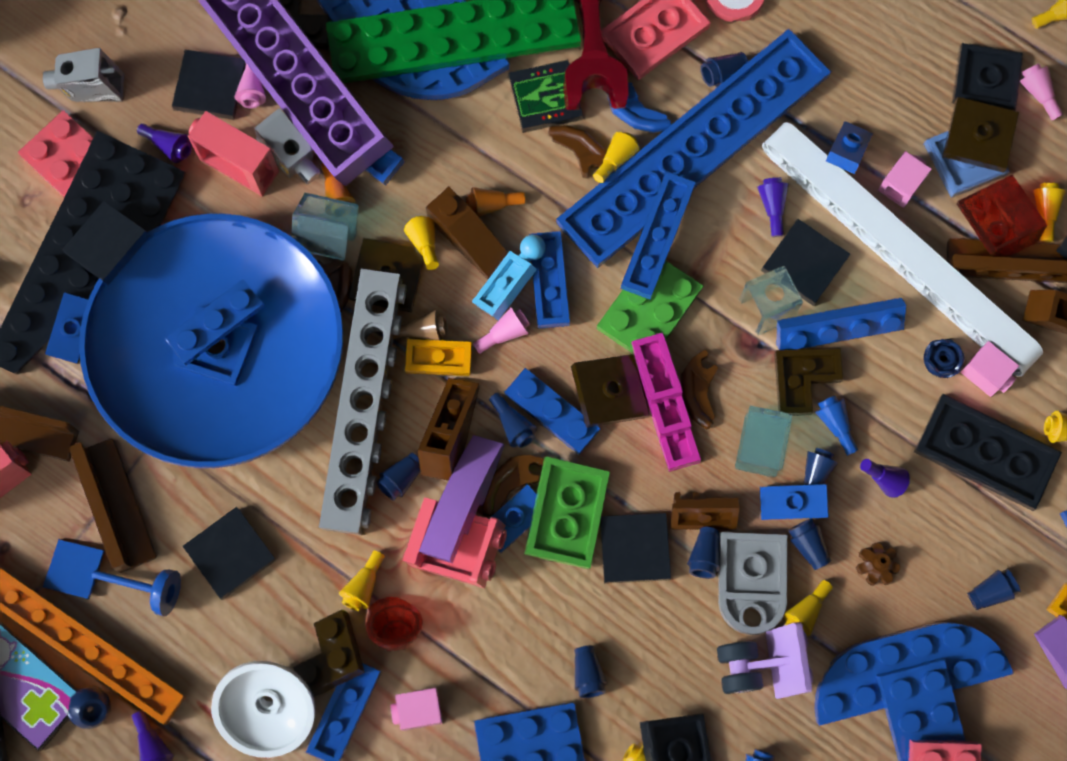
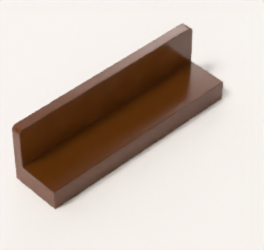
[947,238,1067,283]
[0,406,79,462]
[68,439,157,573]

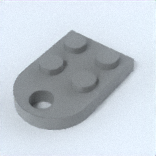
[718,532,787,635]

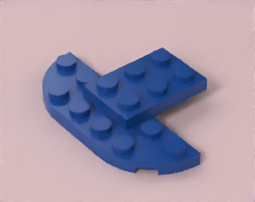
[814,622,1013,761]

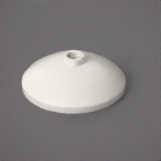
[212,661,315,758]

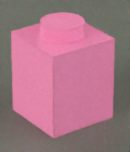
[878,151,931,208]
[960,341,1019,397]
[391,688,443,731]

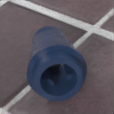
[700,52,748,87]
[376,453,421,501]
[788,518,831,570]
[687,527,720,579]
[967,568,1021,611]
[574,646,608,698]

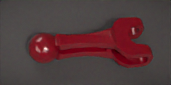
[563,0,628,110]

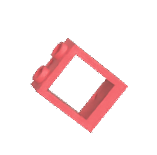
[188,111,279,196]

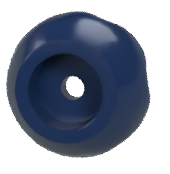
[923,339,965,378]
[67,686,111,729]

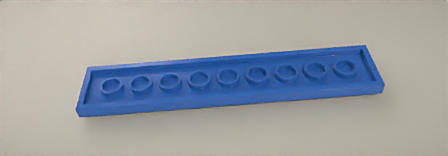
[556,29,831,268]

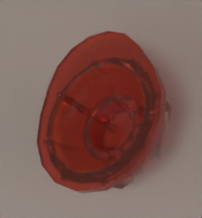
[365,597,423,652]

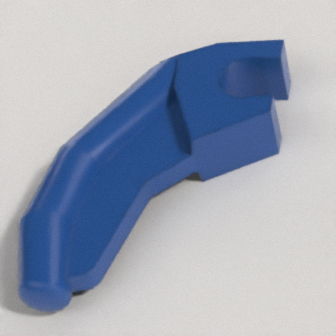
[608,82,671,133]

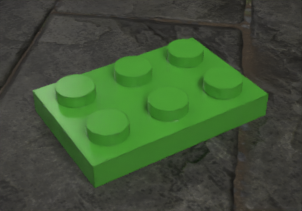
[596,261,704,354]
[524,456,610,569]

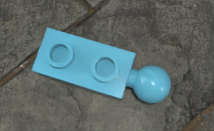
[472,235,546,321]

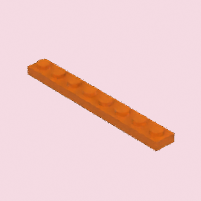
[0,567,186,725]

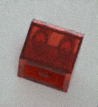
[956,174,1047,255]

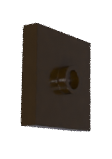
[942,97,1019,173]
[349,238,424,313]
[571,354,649,428]

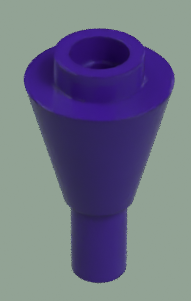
[137,123,192,163]
[757,177,789,237]
[860,459,910,498]
[131,710,174,761]

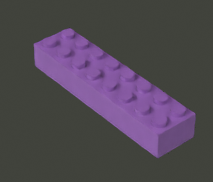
[198,0,394,186]

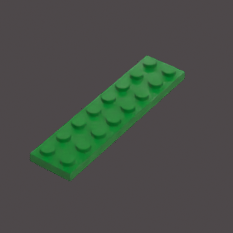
[326,0,581,83]

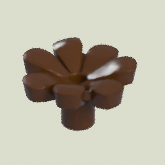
[856,543,900,586]

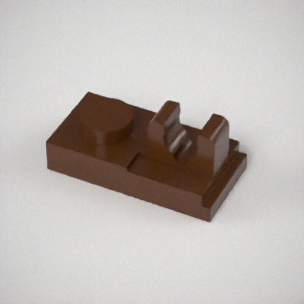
[671,492,740,530]

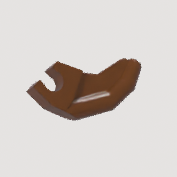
[548,125,606,178]
[317,246,352,313]
[681,349,718,430]
[483,455,544,516]

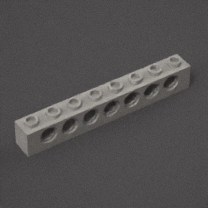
[319,269,407,535]

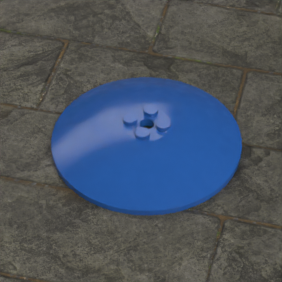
[79,214,343,468]

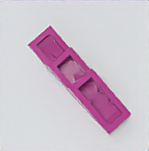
[631,333,701,472]

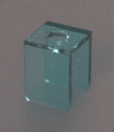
[291,193,359,260]
[739,266,803,335]
[735,405,793,478]

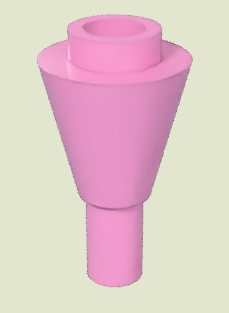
[235,63,266,108]
[1020,64,1063,121]
[473,307,530,354]

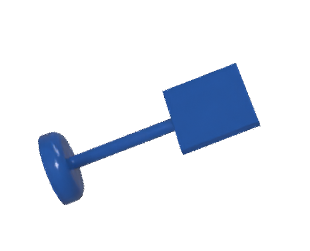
[43,539,181,616]

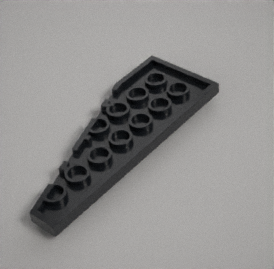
[0,130,186,374]

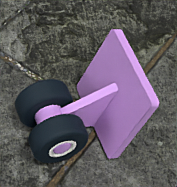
[717,622,813,699]

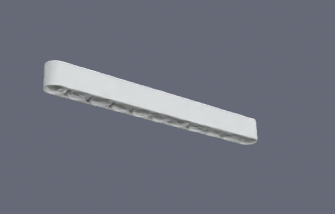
[762,122,1043,377]

